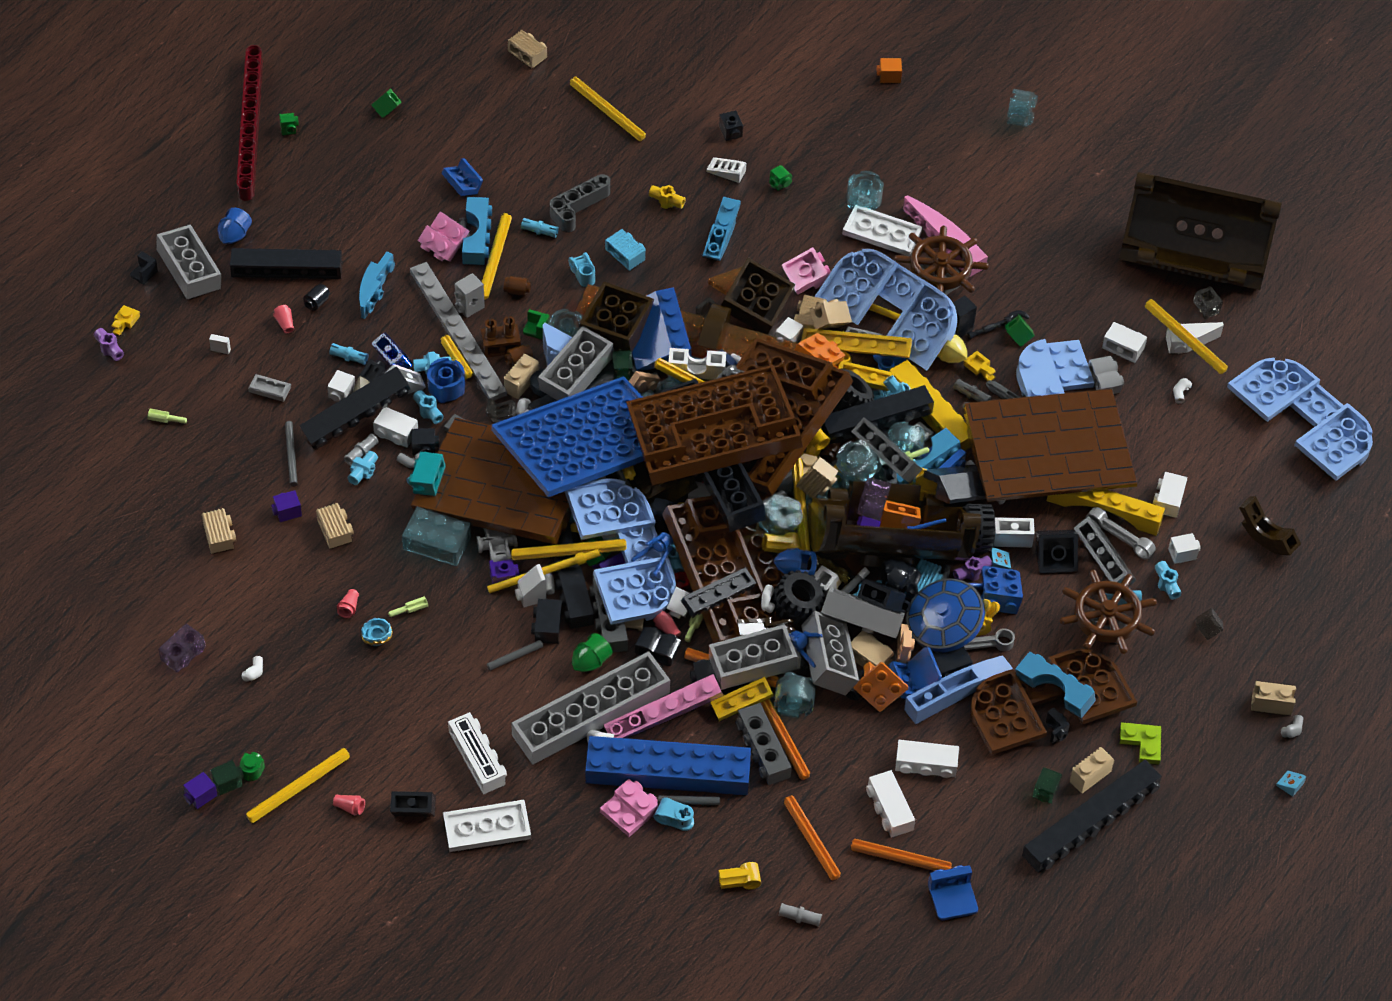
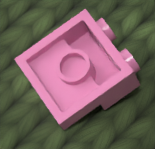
[417,212,470,262]
[782,247,831,294]
[600,779,658,837]

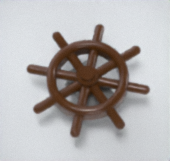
[894,225,989,295]
[1059,570,1157,654]

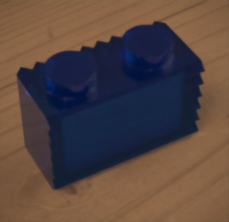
[372,332,413,369]

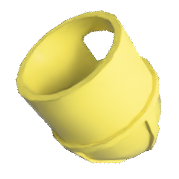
[937,335,967,363]

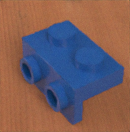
[442,158,483,196]

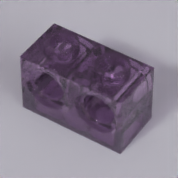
[856,477,891,521]
[158,623,205,673]

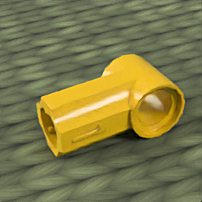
[800,428,830,457]
[762,532,801,553]
[718,862,761,889]

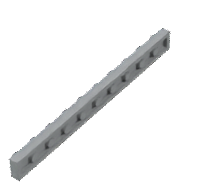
[410,262,507,402]

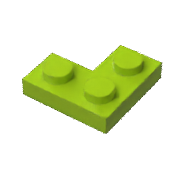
[1120,722,1161,765]

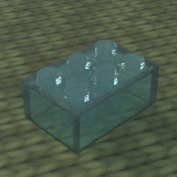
[402,506,472,566]

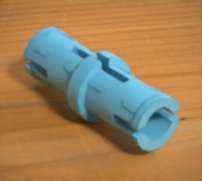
[521,218,559,238]
[329,343,369,365]

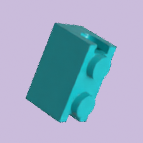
[409,452,446,496]

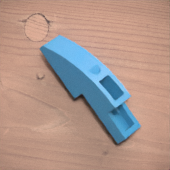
[702,197,741,261]
[359,252,395,319]

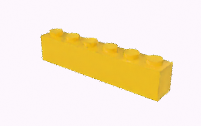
[889,360,971,451]

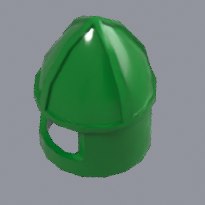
[572,633,612,672]

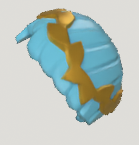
[361,618,392,646]

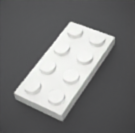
[842,205,923,256]
[443,800,531,852]

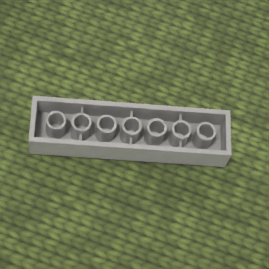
[511,652,670,765]

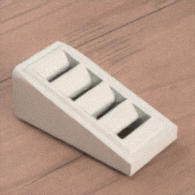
[706,157,746,183]

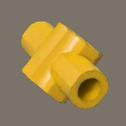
[649,185,686,209]

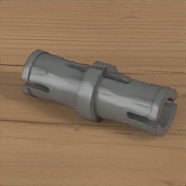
[953,379,991,402]

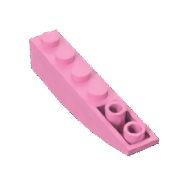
[903,195,988,277]
[604,674,723,738]

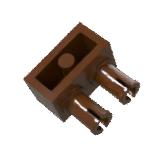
[481,316,521,357]

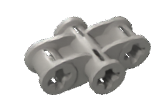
[476,528,518,562]

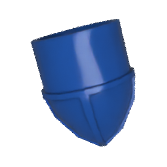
[217,207,252,244]
[774,548,817,576]

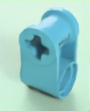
[568,252,595,287]
[653,798,694,831]

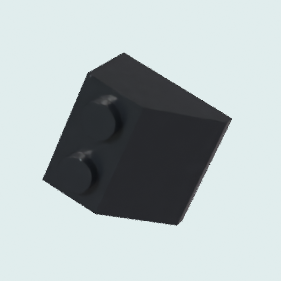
[1035,529,1078,573]

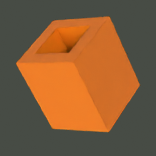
[876,58,902,83]

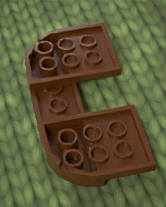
[970,649,1137,755]

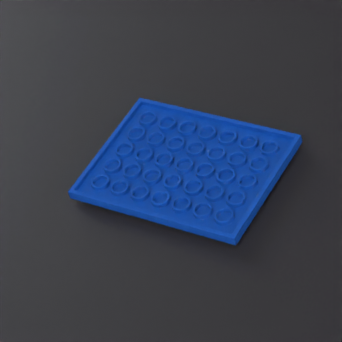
[492,376,644,497]

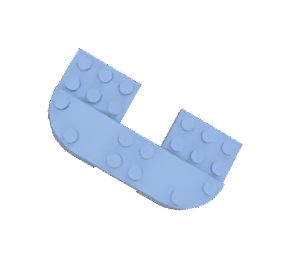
[815,249,957,370]
[1016,339,1095,397]
[1227,358,1373,481]
[565,479,676,625]

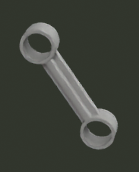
[1086,507,1156,559]
[964,629,1015,651]

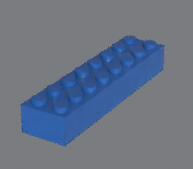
[586,736,751,795]

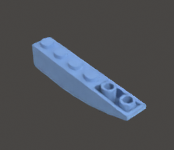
[904,655,1014,724]

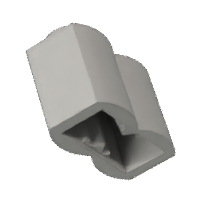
[1088,356,1124,394]

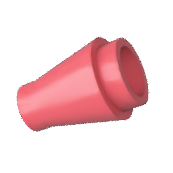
[274,305,294,334]
[337,589,359,618]
[653,611,681,637]
[333,794,365,816]

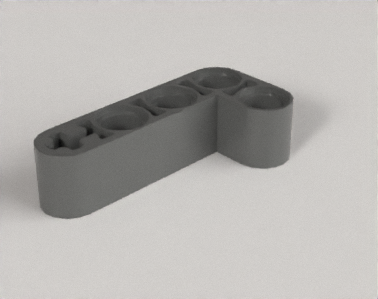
[550,174,610,232]

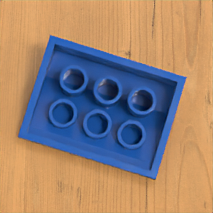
[632,287,691,372]

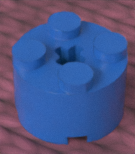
[427,358,465,403]

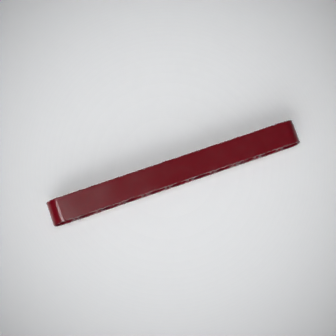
[237,45,263,201]

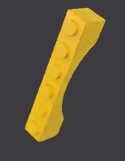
[1047,490,1165,536]

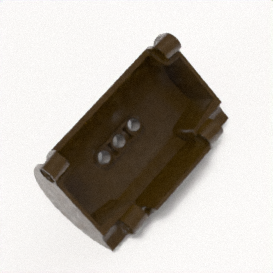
[1119,172,1282,290]
[808,481,981,567]

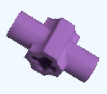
[94,328,124,361]
[953,555,993,581]

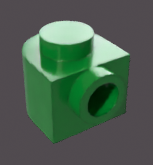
[279,113,299,135]
[769,165,792,191]
[240,752,265,781]

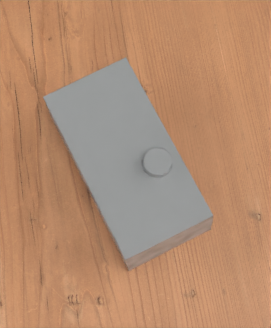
[157,224,221,299]
[538,326,614,400]
[821,587,905,638]
[801,611,859,695]
[709,624,798,690]

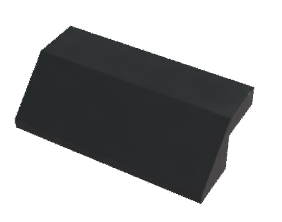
[923,464,986,504]

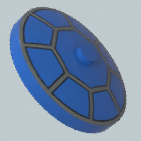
[906,579,985,652]

